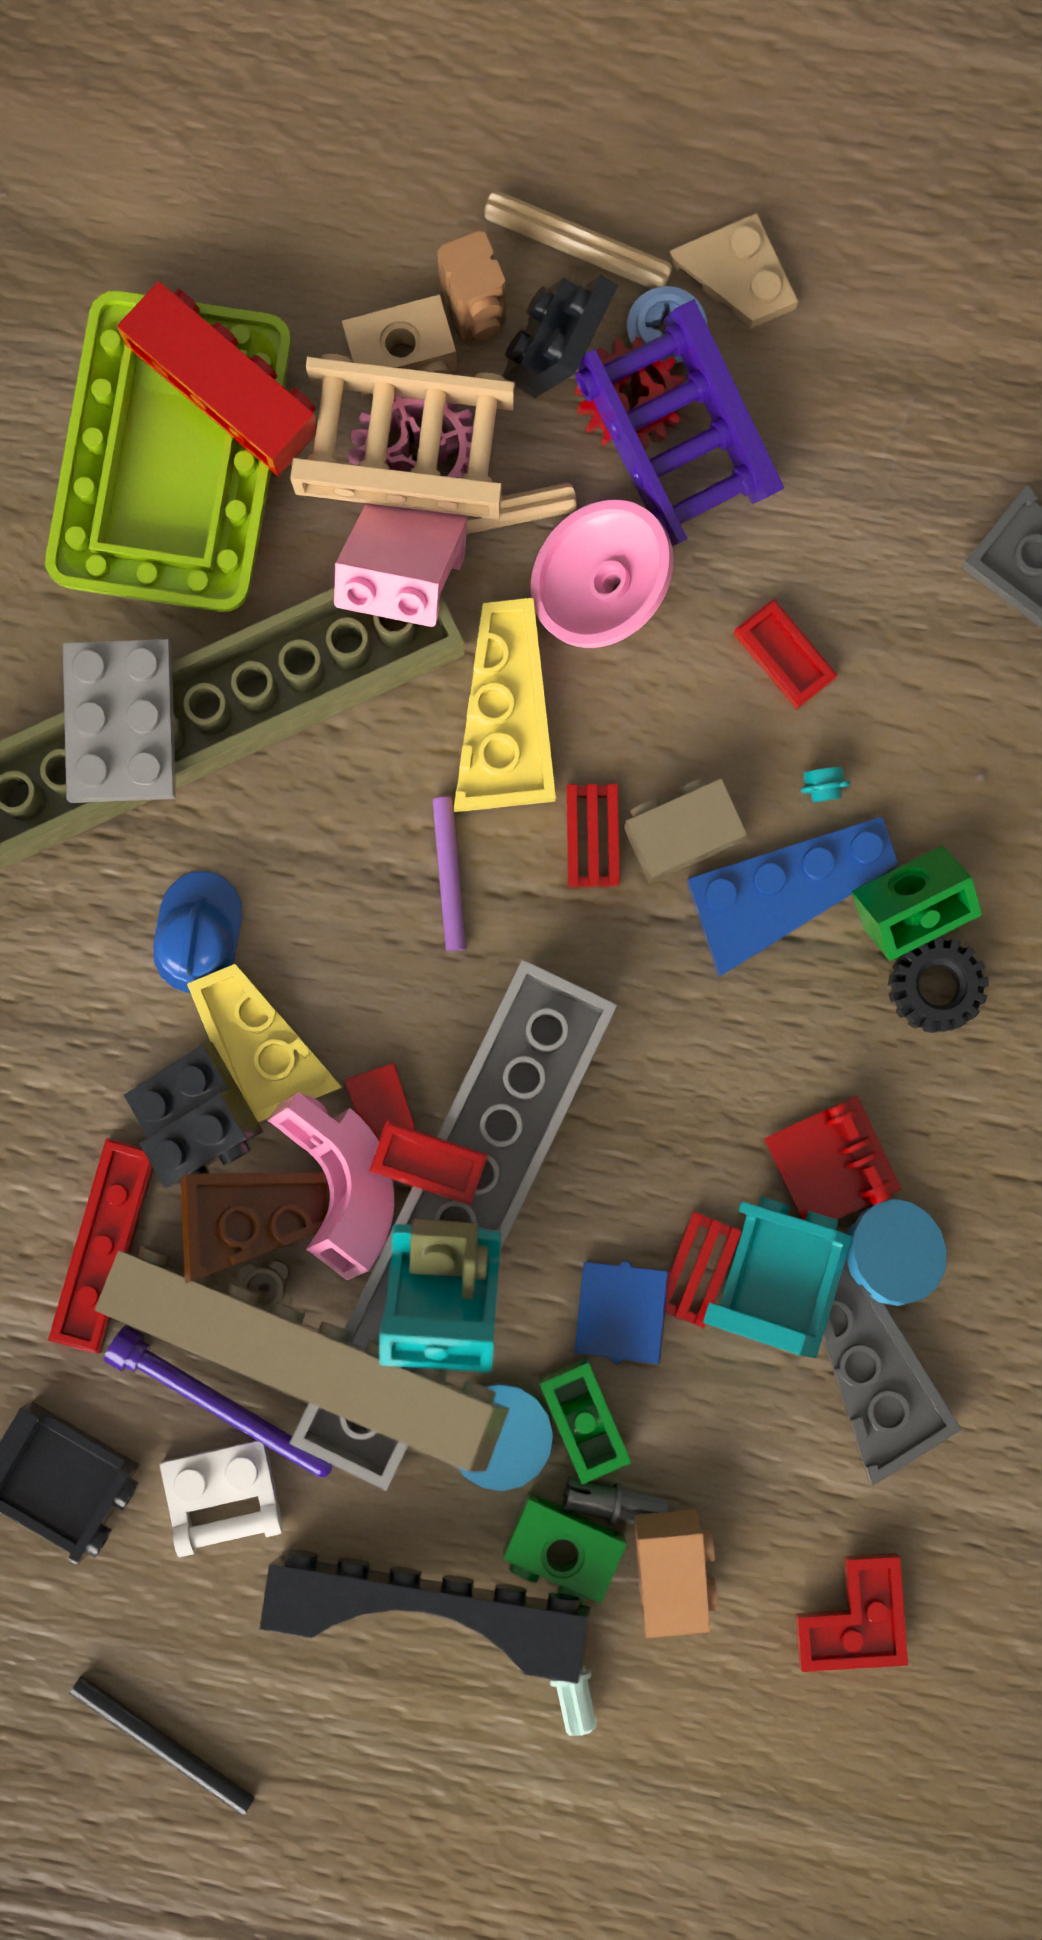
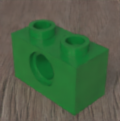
[851,845,982,961]
[539,1357,631,1484]
[503,1491,627,1605]

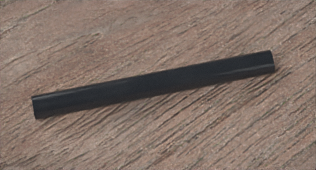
[69,1675,255,1816]

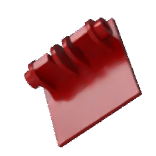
[764,1095,902,1221]

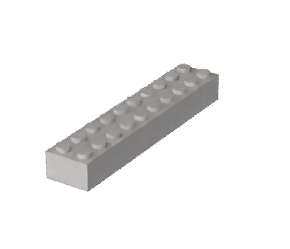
[289,960,617,1491]

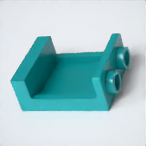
[703,1196,852,1358]
[380,1224,501,1373]

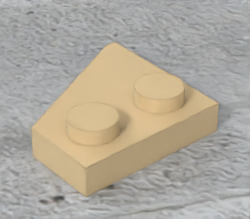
[668,213,798,329]

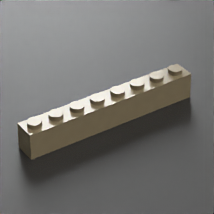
[95,1246,510,1472]

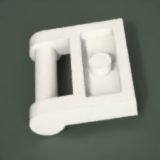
[159,1440,283,1557]

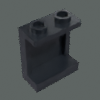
[0,1401,140,1566]

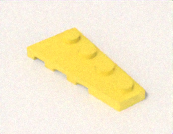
[454,598,556,812]

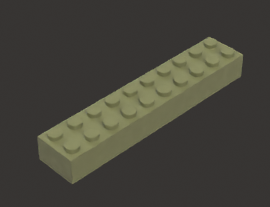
[0,587,465,869]

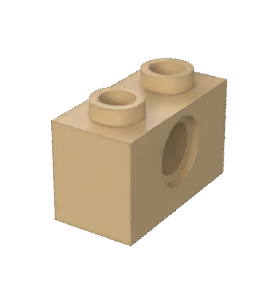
[342,294,457,396]

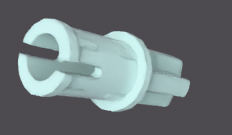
[549,1665,597,1736]

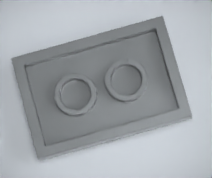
[63,639,176,803]

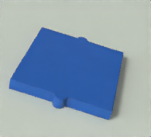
[575,1261,670,1364]

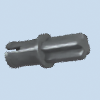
[562,1476,669,1526]

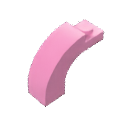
[268,1091,394,1280]

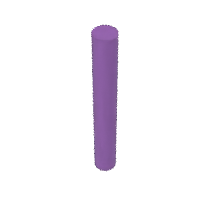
[432,797,466,952]

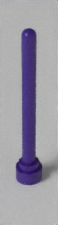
[103,1324,332,1477]

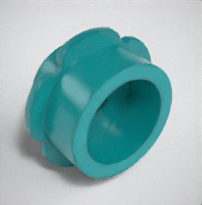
[800,766,851,803]

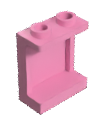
[334,503,468,627]

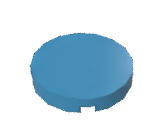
[846,1199,947,1306]
[458,1383,553,1491]

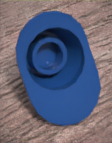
[153,871,242,993]

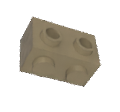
[624,777,747,884]

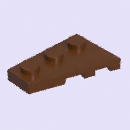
[181,1172,330,1284]

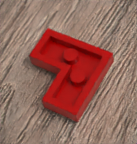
[795,1553,908,1672]

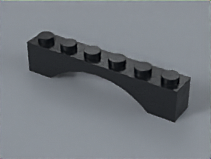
[260,1549,591,1684]

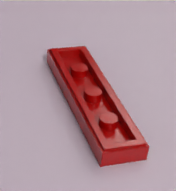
[48,1138,154,1354]

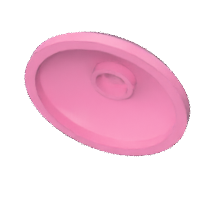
[530,500,674,648]

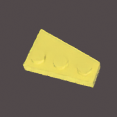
[187,964,343,1123]

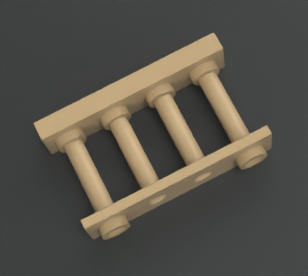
[290,354,514,520]

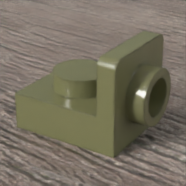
[410,1219,488,1300]

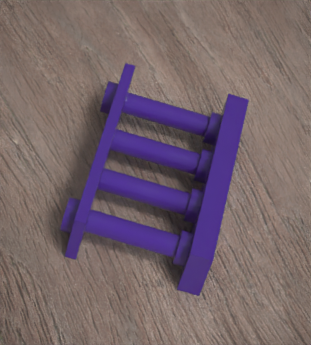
[576,299,784,546]

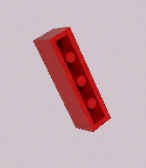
[117,280,317,477]

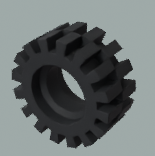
[888,937,989,1033]

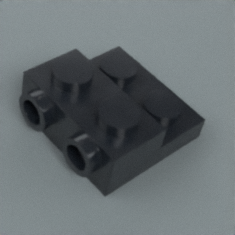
[502,274,618,398]
[124,1042,263,1189]

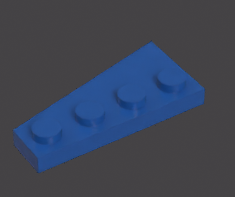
[686,817,899,978]

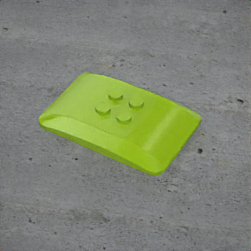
[45,291,291,612]

